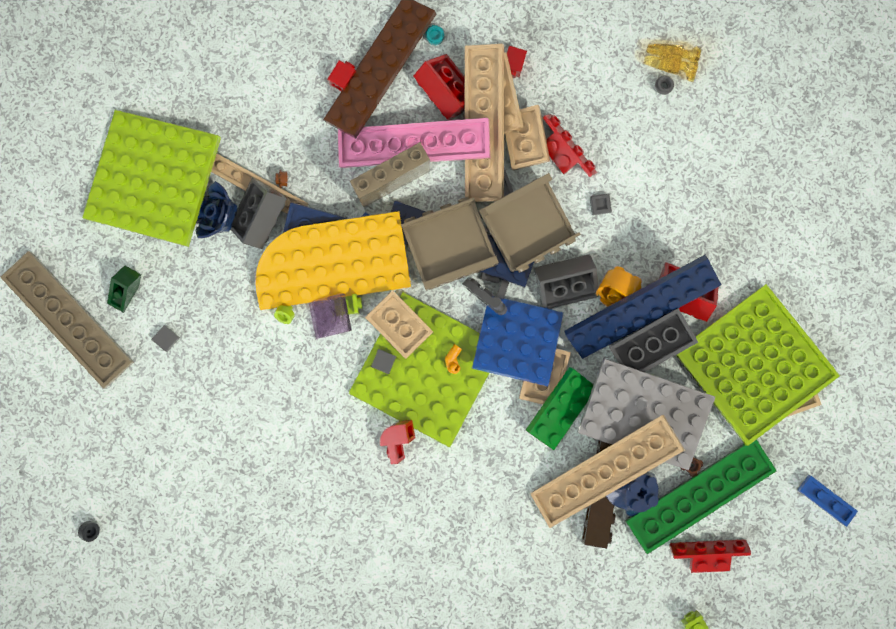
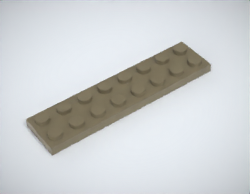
[0,251,134,389]

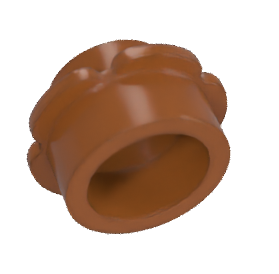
[275,169,288,188]

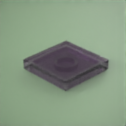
[309,294,352,339]

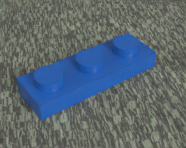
[797,475,858,527]

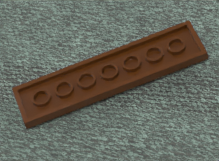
[323,0,437,139]

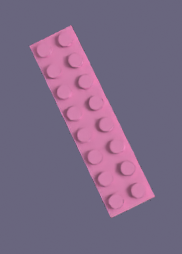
[338,118,490,168]

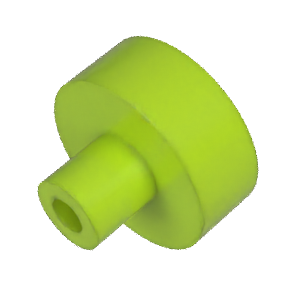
[274,305,295,324]

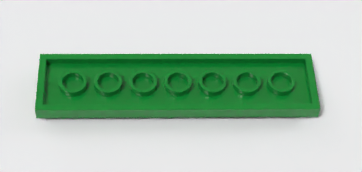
[625,439,777,555]

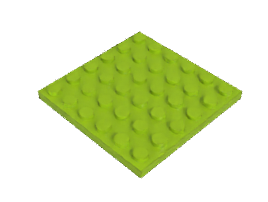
[82,110,221,247]
[676,284,840,446]
[348,292,489,448]

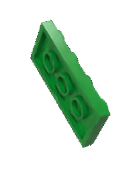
[525,367,594,450]

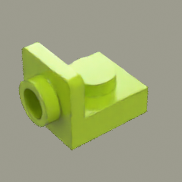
[334,294,363,316]
[681,610,709,629]

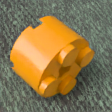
[596,266,642,307]

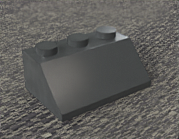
[230,177,287,249]
[534,254,599,309]

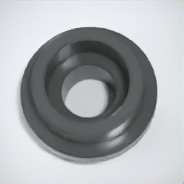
[655,76,674,95]

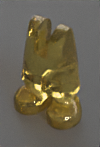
[644,44,701,82]

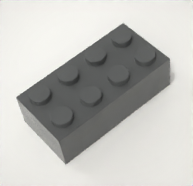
[609,308,698,372]

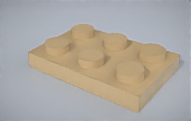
[505,105,550,170]
[365,290,433,359]
[519,349,571,405]

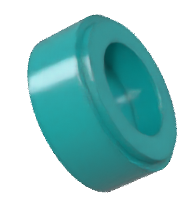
[426,25,444,45]

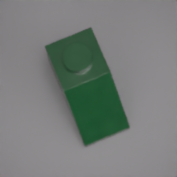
[107,265,142,313]

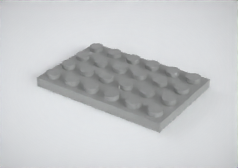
[577,358,715,470]

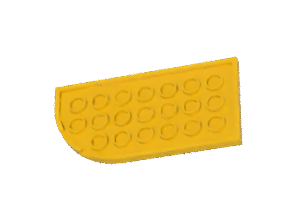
[256,211,411,310]

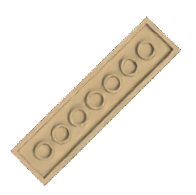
[465,44,504,202]
[530,415,685,528]

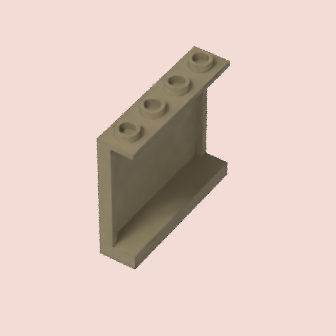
[350,142,430,207]
[479,173,581,273]
[401,197,499,291]

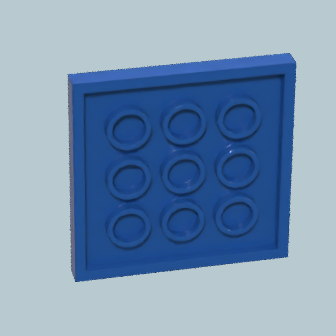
[472,296,564,386]

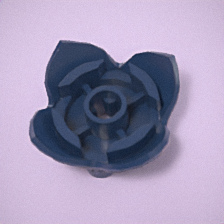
[196,181,237,238]
[606,472,659,516]

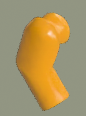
[445,344,462,374]

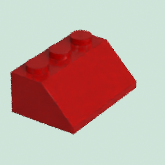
[413,54,465,120]
[659,262,719,322]

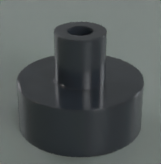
[78,521,100,542]

